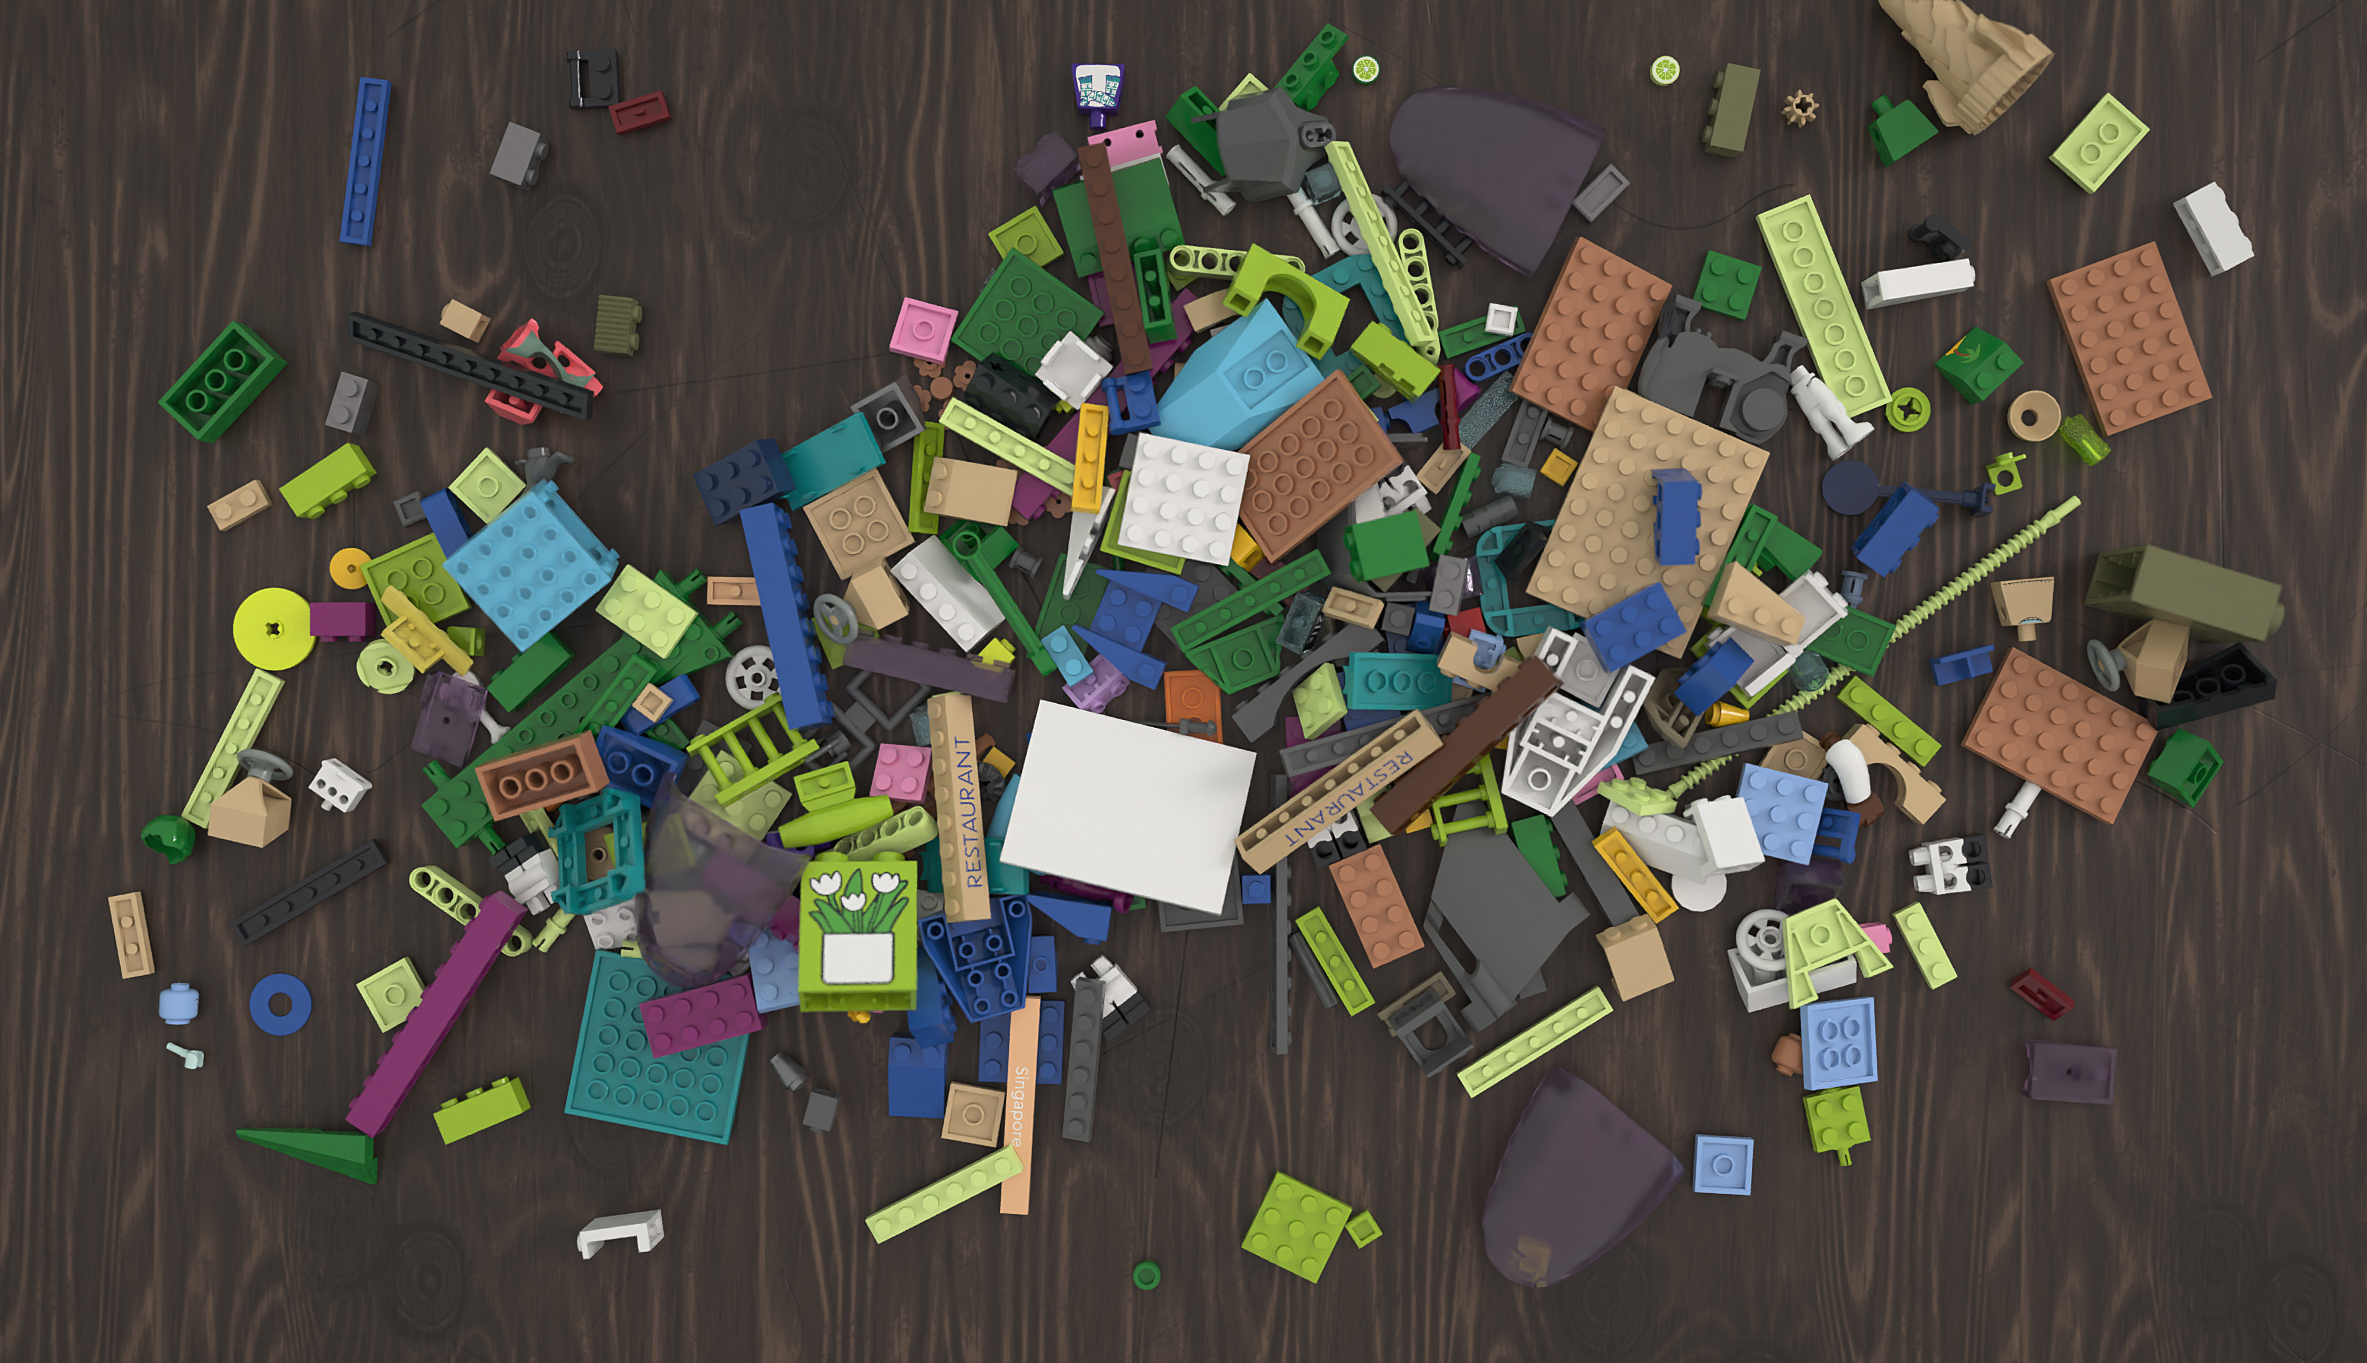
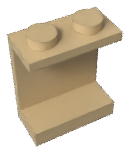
[1596,914,1674,1001]

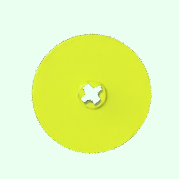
[233,588,317,670]

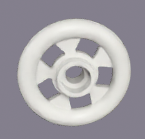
[1331,194,1398,256]
[725,645,781,710]
[1736,909,1789,971]

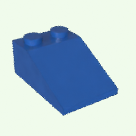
[595,725,690,812]
[1027,890,1113,945]
[888,1032,949,1119]

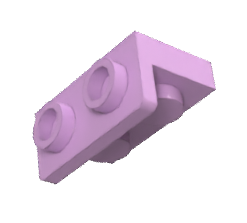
[1062,654,1130,714]

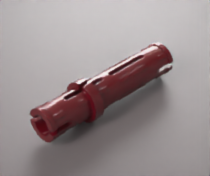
[1436,364,1461,450]

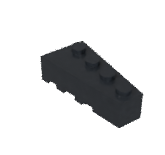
[2139,642,2277,731]

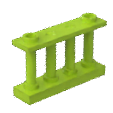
[686,692,820,810]
[1430,753,1508,847]

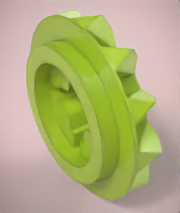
[1884,387,1931,432]

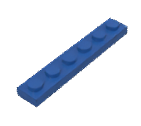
[340,77,392,247]

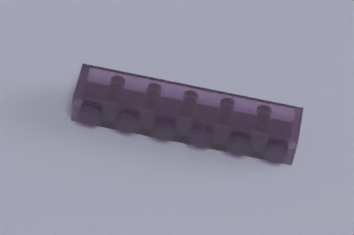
[842,628,1016,703]

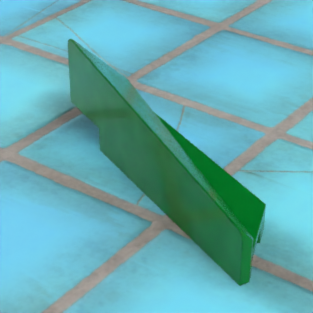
[1732,503,1823,582]

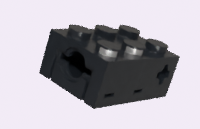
[960,352,1062,443]

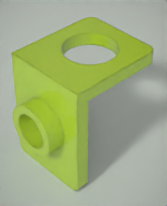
[1986,452,2026,495]
[447,626,486,656]

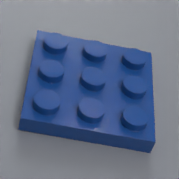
[978,999,1065,1085]

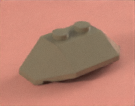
[1642,667,1706,748]

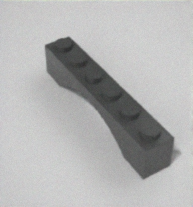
[1231,622,1386,743]

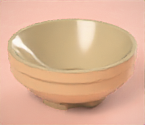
[2007,390,2061,442]

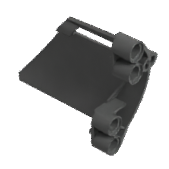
[1423,789,1591,1034]

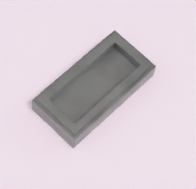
[1570,164,1630,224]

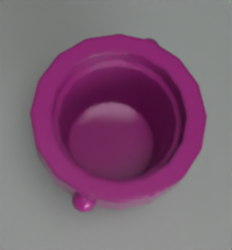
[1436,368,1482,413]

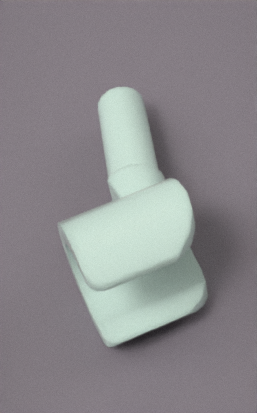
[166,1042,204,1069]

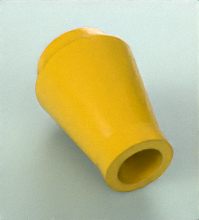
[1705,700,1749,728]

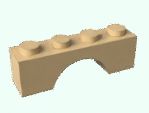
[1841,723,1946,824]

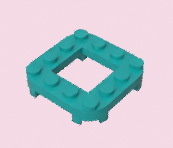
[1282,254,1410,379]
[1474,519,1585,637]
[548,788,646,916]

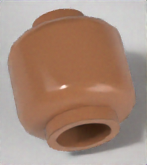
[1771,1033,1803,1077]

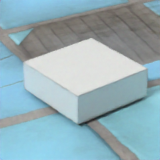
[1484,303,1518,337]

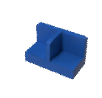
[1929,644,1995,686]

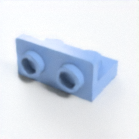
[1452,628,1506,693]

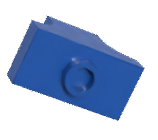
[1385,387,1440,434]
[1405,601,1445,654]
[1028,935,1058,993]

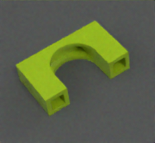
[1222,243,1350,360]

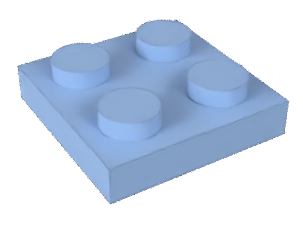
[1692,1134,1754,1195]

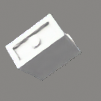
[1778,569,1848,659]
[1704,625,1796,697]
[1683,795,1765,877]
[577,1209,664,1259]

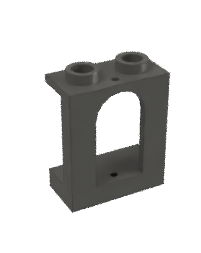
[1387,987,1474,1078]

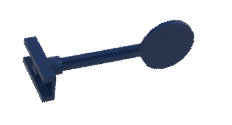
[1821,460,1996,518]

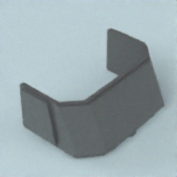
[1316,433,1432,603]

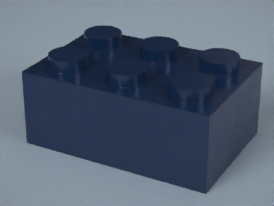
[693,438,797,526]

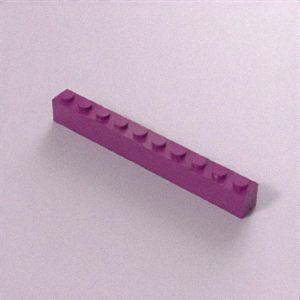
[1011,288,1198,522]
[345,891,529,1138]

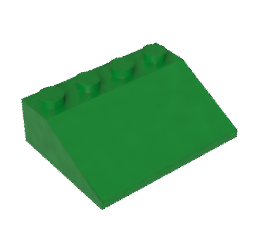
[1052,157,1185,278]

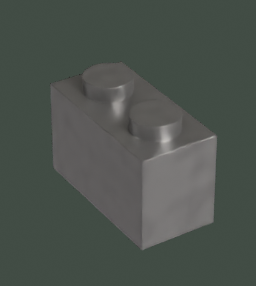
[490,122,549,191]
[325,372,381,437]

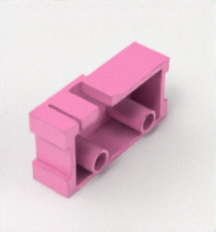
[1087,120,1163,167]

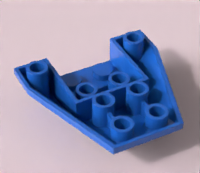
[917,894,1033,1023]

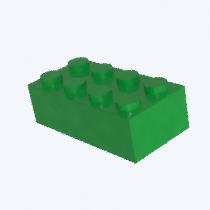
[158,320,288,444]

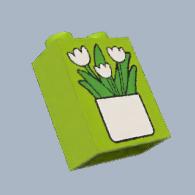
[798,852,917,1012]

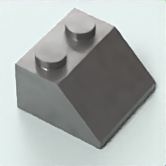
[850,374,926,453]

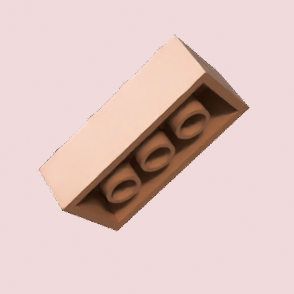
[475,730,610,821]
[1328,841,1425,969]

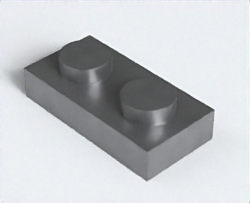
[1429,555,1470,616]

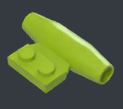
[778,761,894,849]

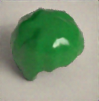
[141,814,196,865]

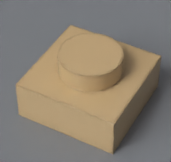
[632,683,673,723]

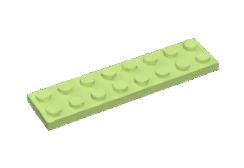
[1755,194,1893,418]

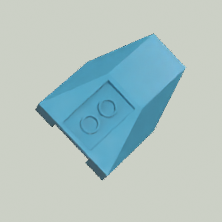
[1147,298,1325,451]

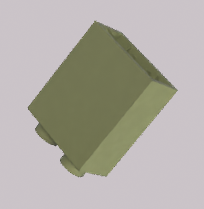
[2084,545,2284,644]

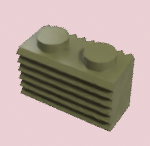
[594,295,642,357]

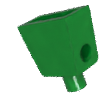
[1868,94,1939,168]

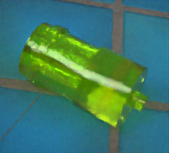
[2058,413,2111,466]

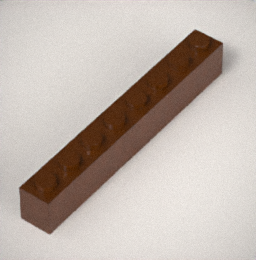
[1077,142,1153,376]
[1369,655,1564,836]

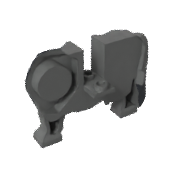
[1638,294,1808,445]

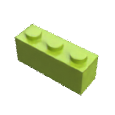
[279,443,377,519]
[433,1076,531,1144]

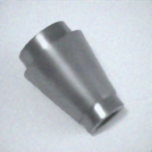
[769,1051,810,1093]

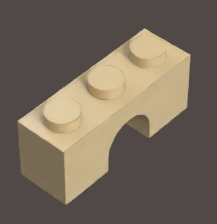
[1437,631,1521,695]

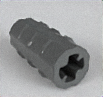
[1460,494,1519,539]

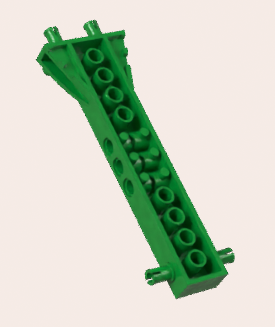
[421,567,744,856]

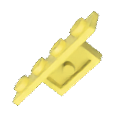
[380,585,474,677]

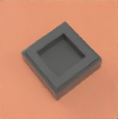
[393,491,427,528]

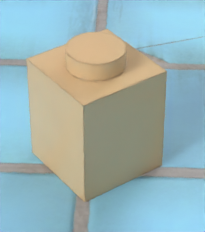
[440,299,490,343]

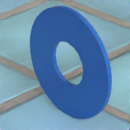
[249,973,312,1036]

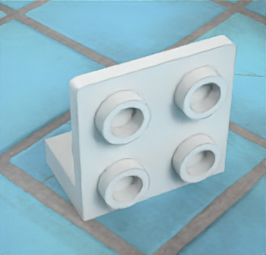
[584,893,651,950]

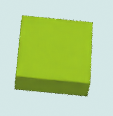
[1345,1209,1383,1249]

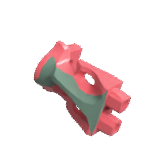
[496,318,603,413]

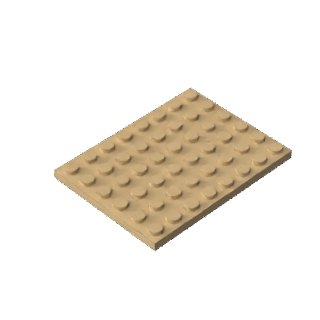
[1524,386,1770,659]

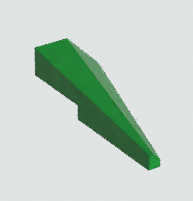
[236,1128,377,1185]

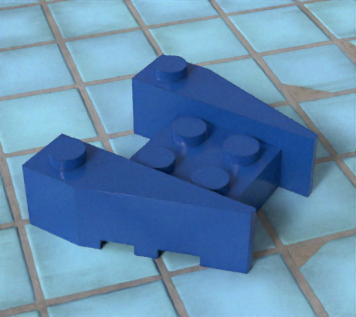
[1072,568,1200,690]

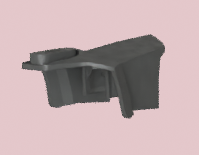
[1191,87,1336,203]

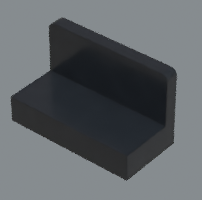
[1494,520,1552,582]

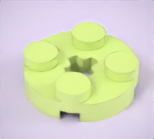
[357,639,417,694]

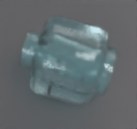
[1787,650,1829,692]

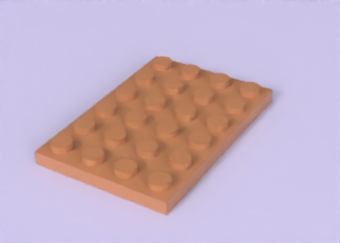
[1508,236,1672,434]
[2046,241,2213,437]
[1237,369,1404,563]
[1961,647,2158,825]

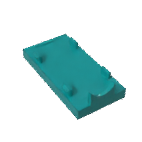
[779,412,886,511]
[1342,652,1453,710]
[919,836,1029,895]

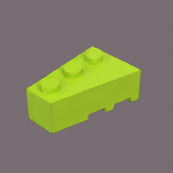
[1349,321,1441,404]

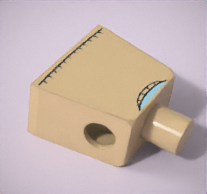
[1991,577,2054,641]

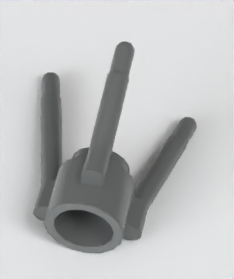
[786,729,851,767]

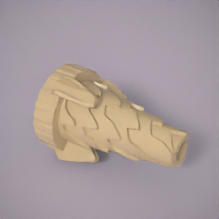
[1878,0,2054,135]

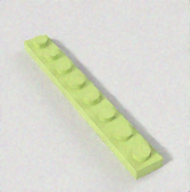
[1325,141,1436,346]

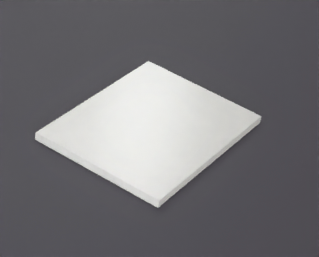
[1000,700,1257,916]

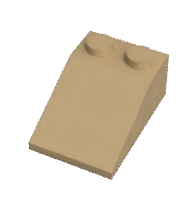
[924,457,1018,526]

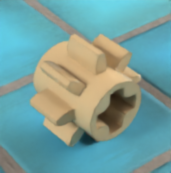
[1781,90,1819,128]

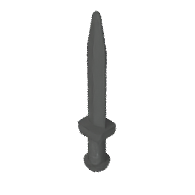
[1125,718,1217,736]

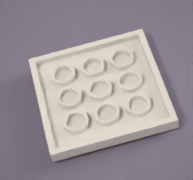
[1117,433,1250,566]

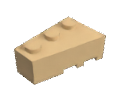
[1707,561,1806,647]

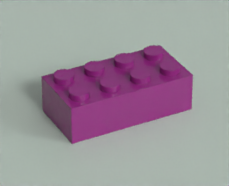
[639,972,769,1059]

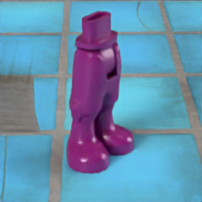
[1040,874,1134,914]

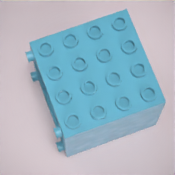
[442,478,620,652]

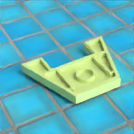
[1782,898,1893,1009]

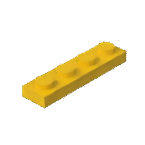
[1071,403,1109,514]
[1592,825,1679,924]

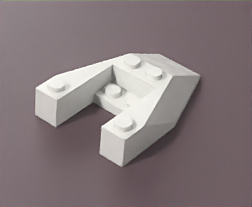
[1501,625,1655,817]

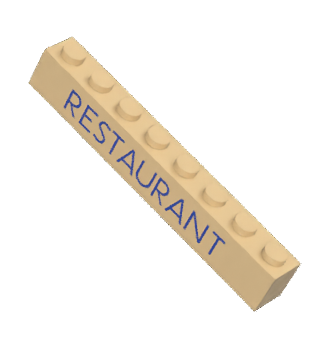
[927,695,991,923]
[1234,709,1443,874]

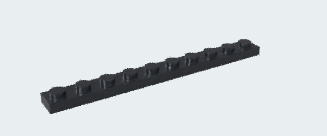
[348,311,594,421]

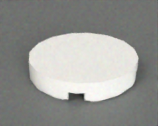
[1670,874,1727,912]

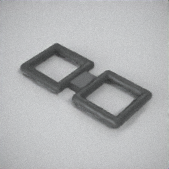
[788,643,933,773]

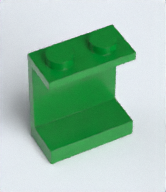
[1343,510,1430,583]

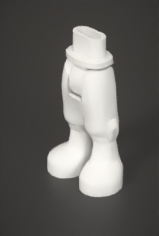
[1790,365,1875,461]

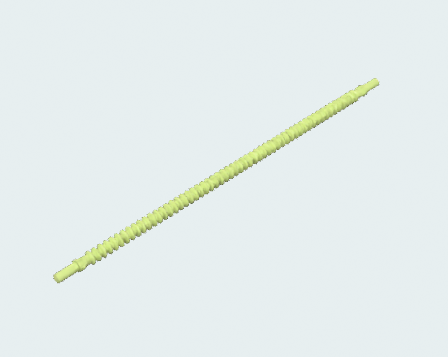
[1665,496,2081,800]

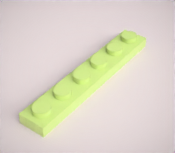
[939,397,1075,497]
[181,669,285,829]
[1456,985,1613,1098]
[865,1144,1024,1244]

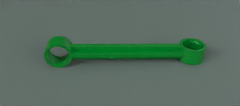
[953,530,1058,677]

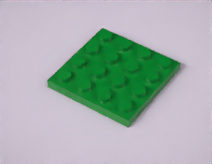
[950,247,1105,390]

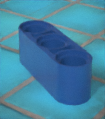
[1462,333,1533,384]
[420,487,473,559]
[620,674,701,736]

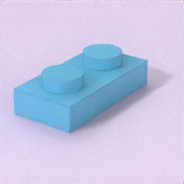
[1040,625,1095,688]

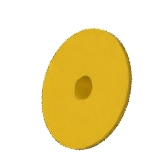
[330,548,371,589]

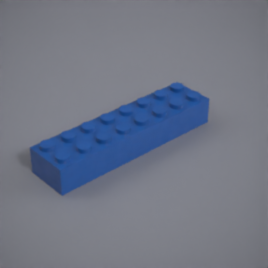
[739,503,835,732]

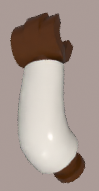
[1819,731,1884,828]

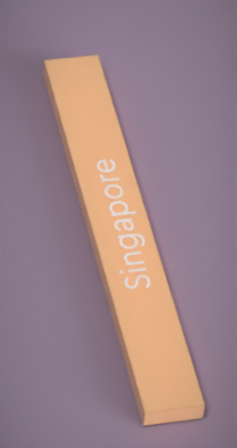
[1000,996,1041,1215]

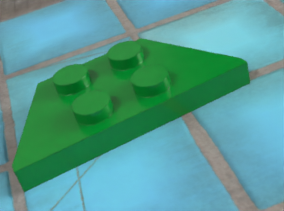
[1183,614,1284,695]

